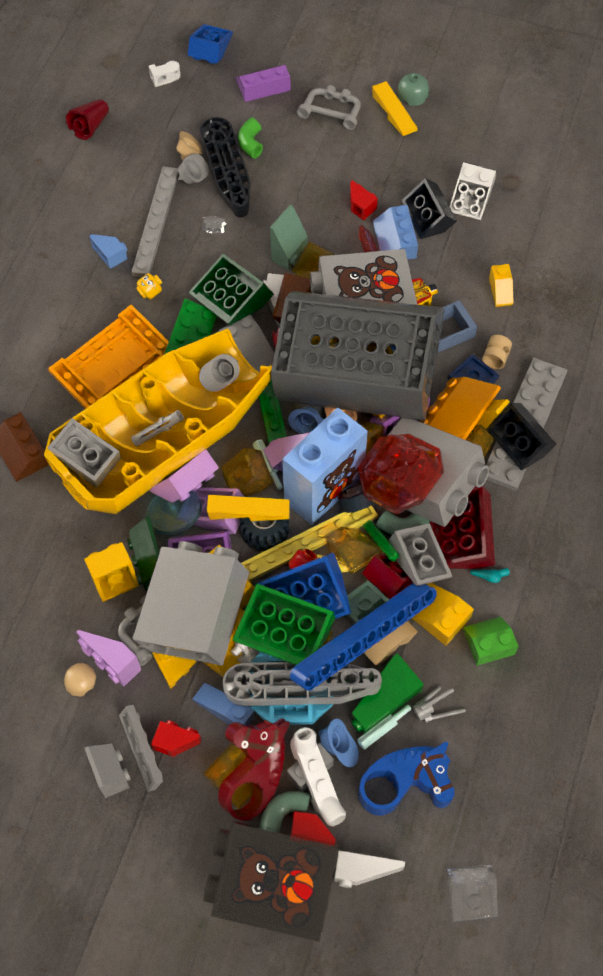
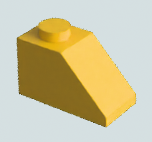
[489,264,513,307]

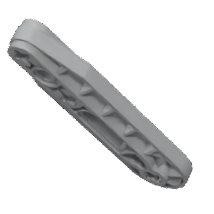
[223,662,382,706]

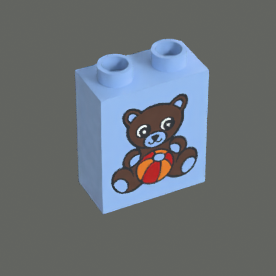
[282,408,368,526]

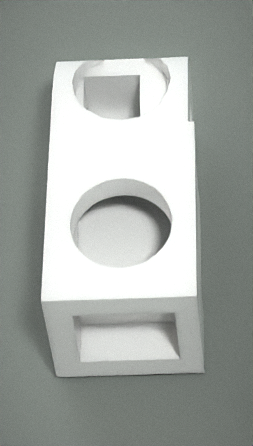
[149,61,181,87]

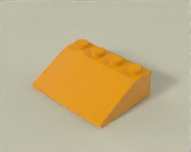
[419,377,501,440]

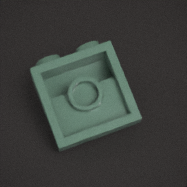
[346,581,388,625]

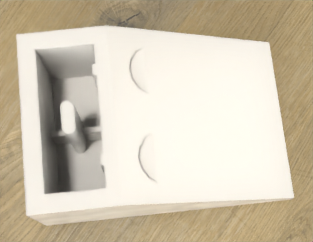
[449,162,496,221]

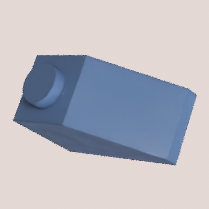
[89,234,128,269]

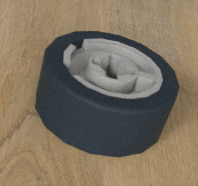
[338,483,377,513]

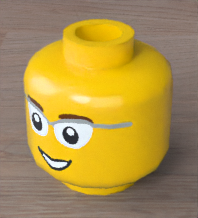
[136,273,162,299]

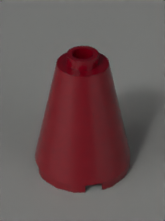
[66,99,109,140]

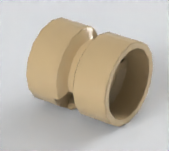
[482,335,512,369]

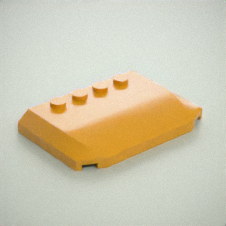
[48,305,169,409]

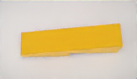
[372,81,417,136]
[207,495,290,521]

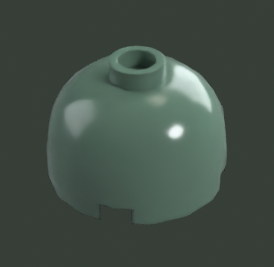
[397,73,429,106]

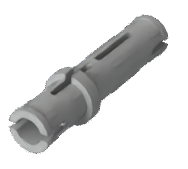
[131,410,184,446]

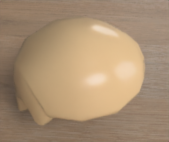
[64,663,97,696]

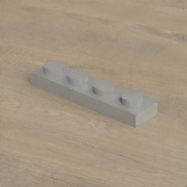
[119,705,163,792]

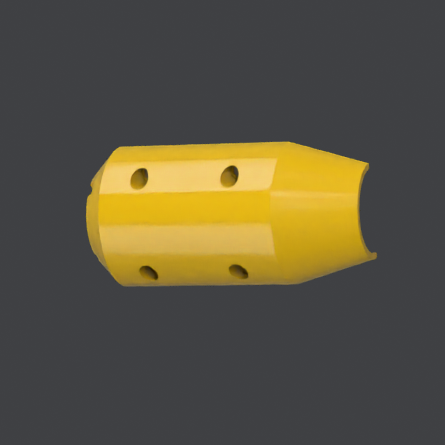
[44,328,272,514]

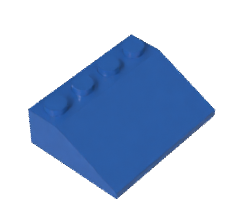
[255,552,351,619]

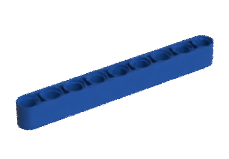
[290,583,437,691]

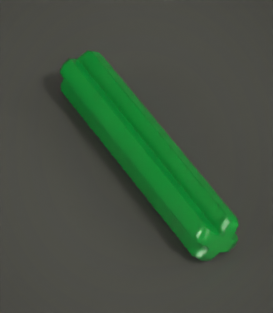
[363,520,399,562]

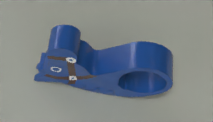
[358,742,455,816]

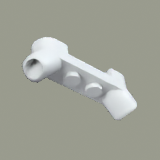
[290,727,346,826]

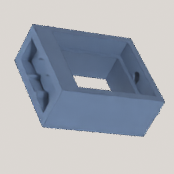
[437,300,477,353]

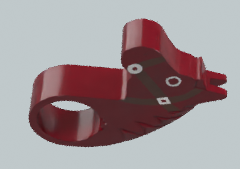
[218,718,290,821]

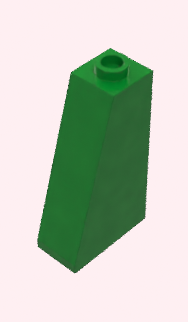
[351,653,424,734]

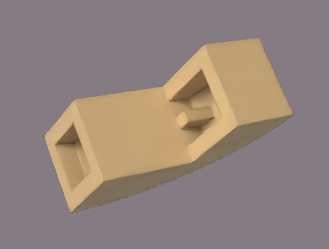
[364,621,418,665]

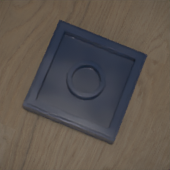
[447,354,500,384]

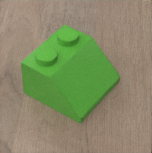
[463,617,518,666]

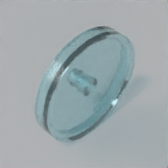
[146,490,202,535]

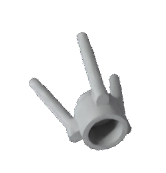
[412,686,466,723]

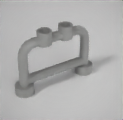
[297,85,361,130]
[118,595,152,666]

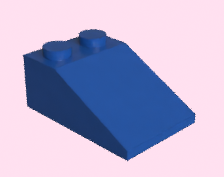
[188,24,233,64]

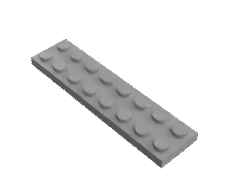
[486,357,568,491]

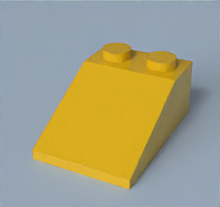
[412,583,474,646]

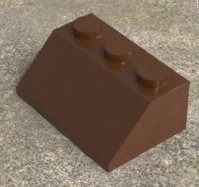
[272,273,320,324]
[0,412,49,482]

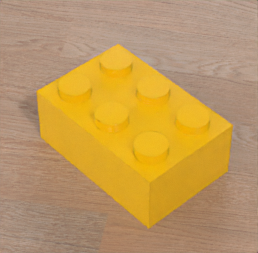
[84,542,139,602]

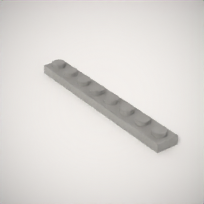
[131,166,179,277]

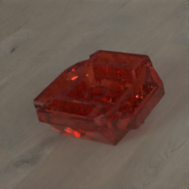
[357,434,444,514]

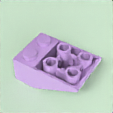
[76,630,141,687]

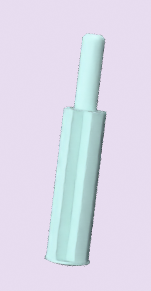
[253,439,283,490]
[357,705,411,750]

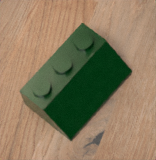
[127,516,159,591]

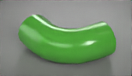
[238,118,263,159]

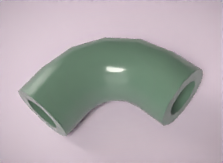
[376,511,430,535]
[259,791,311,833]

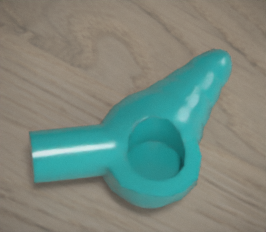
[470,568,510,583]

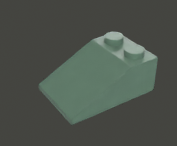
[270,204,309,270]

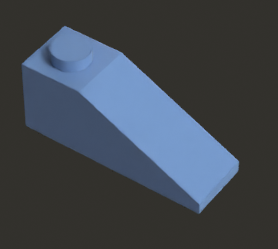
[192,683,255,725]

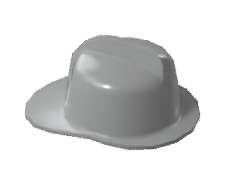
[178,153,209,184]
[199,354,240,392]

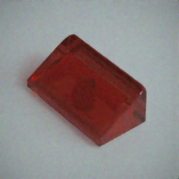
[359,225,378,252]

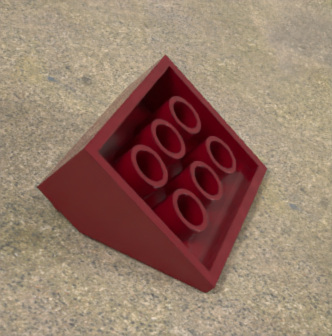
[429,486,495,569]

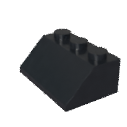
[401,178,457,239]
[486,403,557,470]

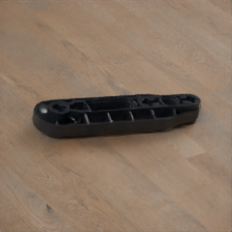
[200,117,251,218]

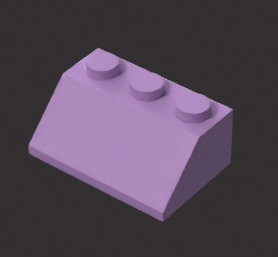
[150,450,219,503]

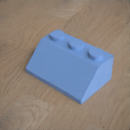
[373,205,418,260]

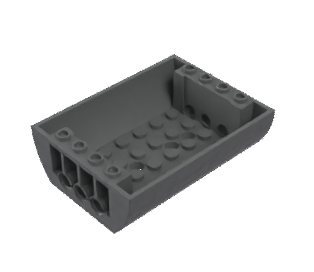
[271,291,444,421]

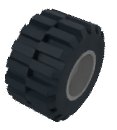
[240,517,289,551]

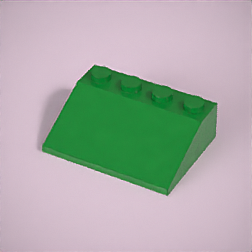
[233,584,336,665]

